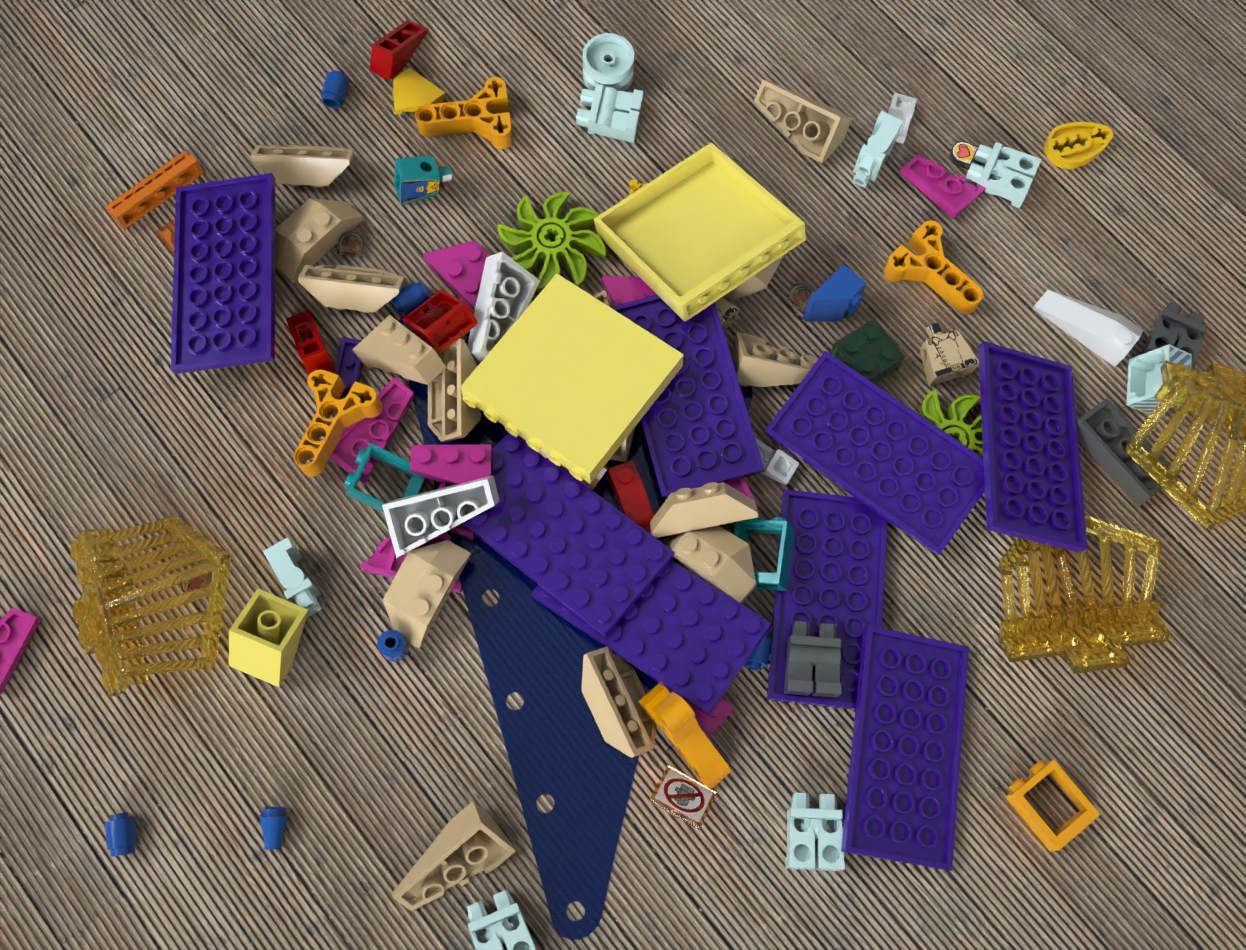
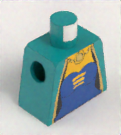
[394,156,452,205]

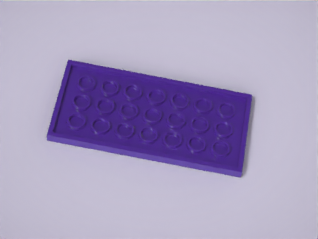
[171,173,275,374]
[610,294,764,499]
[978,341,1088,553]
[764,350,985,556]
[461,432,674,637]
[766,489,888,710]
[531,560,772,716]
[841,625,969,871]

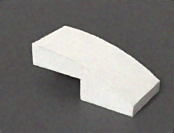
[888,92,917,144]
[755,438,799,485]

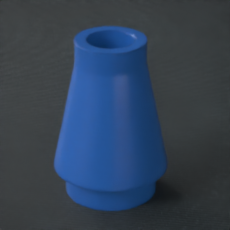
[259,807,289,850]

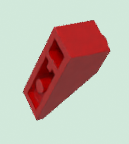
[369,20,428,80]
[286,310,336,375]
[608,460,661,540]

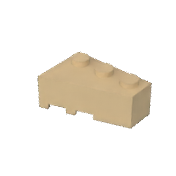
[352,315,446,385]

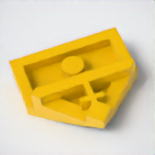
[392,67,445,115]

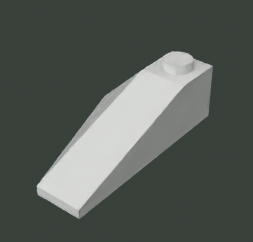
[1032,289,1144,367]

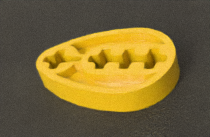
[1044,122,1113,169]

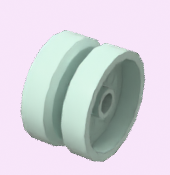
[582,33,634,92]

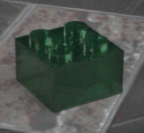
[830,318,905,384]

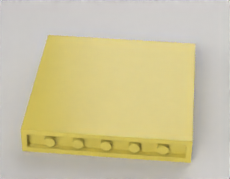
[594,142,806,322]
[460,274,684,483]

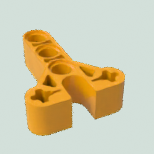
[415,77,513,149]
[883,220,984,315]
[294,369,383,477]
[638,684,732,790]

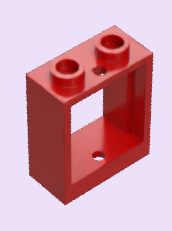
[402,289,479,354]

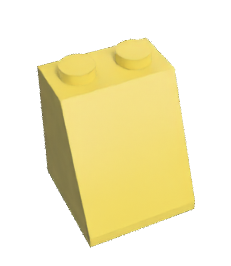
[229,588,308,687]

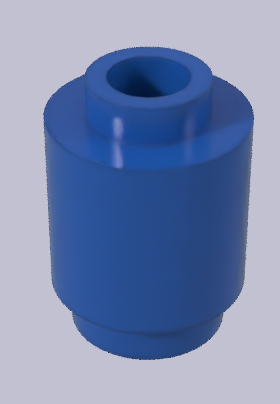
[321,71,350,109]
[391,281,430,315]
[377,630,409,662]
[745,632,772,671]
[104,812,138,857]

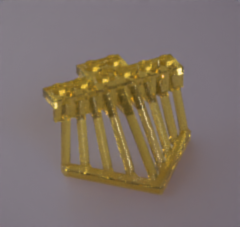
[1126,360,1246,530]
[998,515,1170,674]
[70,516,231,697]

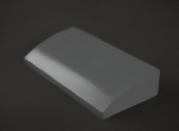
[1077,398,1179,507]

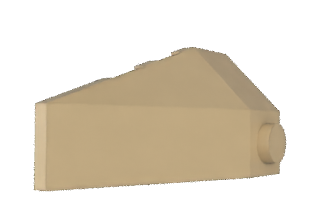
[754,79,853,163]
[732,332,818,387]
[392,801,516,911]

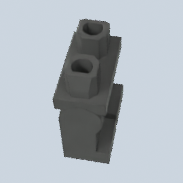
[1140,302,1208,371]
[784,621,841,698]

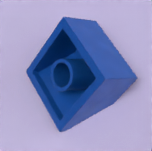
[803,264,867,322]

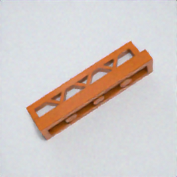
[105,151,204,230]

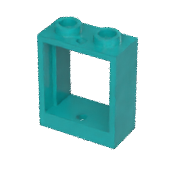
[343,443,425,513]
[734,517,795,591]

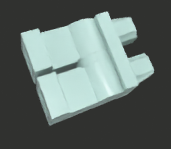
[576,84,644,143]
[852,111,903,188]
[966,142,1041,208]
[263,537,322,617]
[785,793,845,871]
[467,890,537,950]

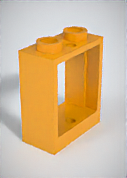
[1004,760,1101,852]

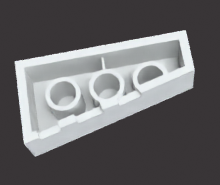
[467,252,540,365]
[382,476,500,558]

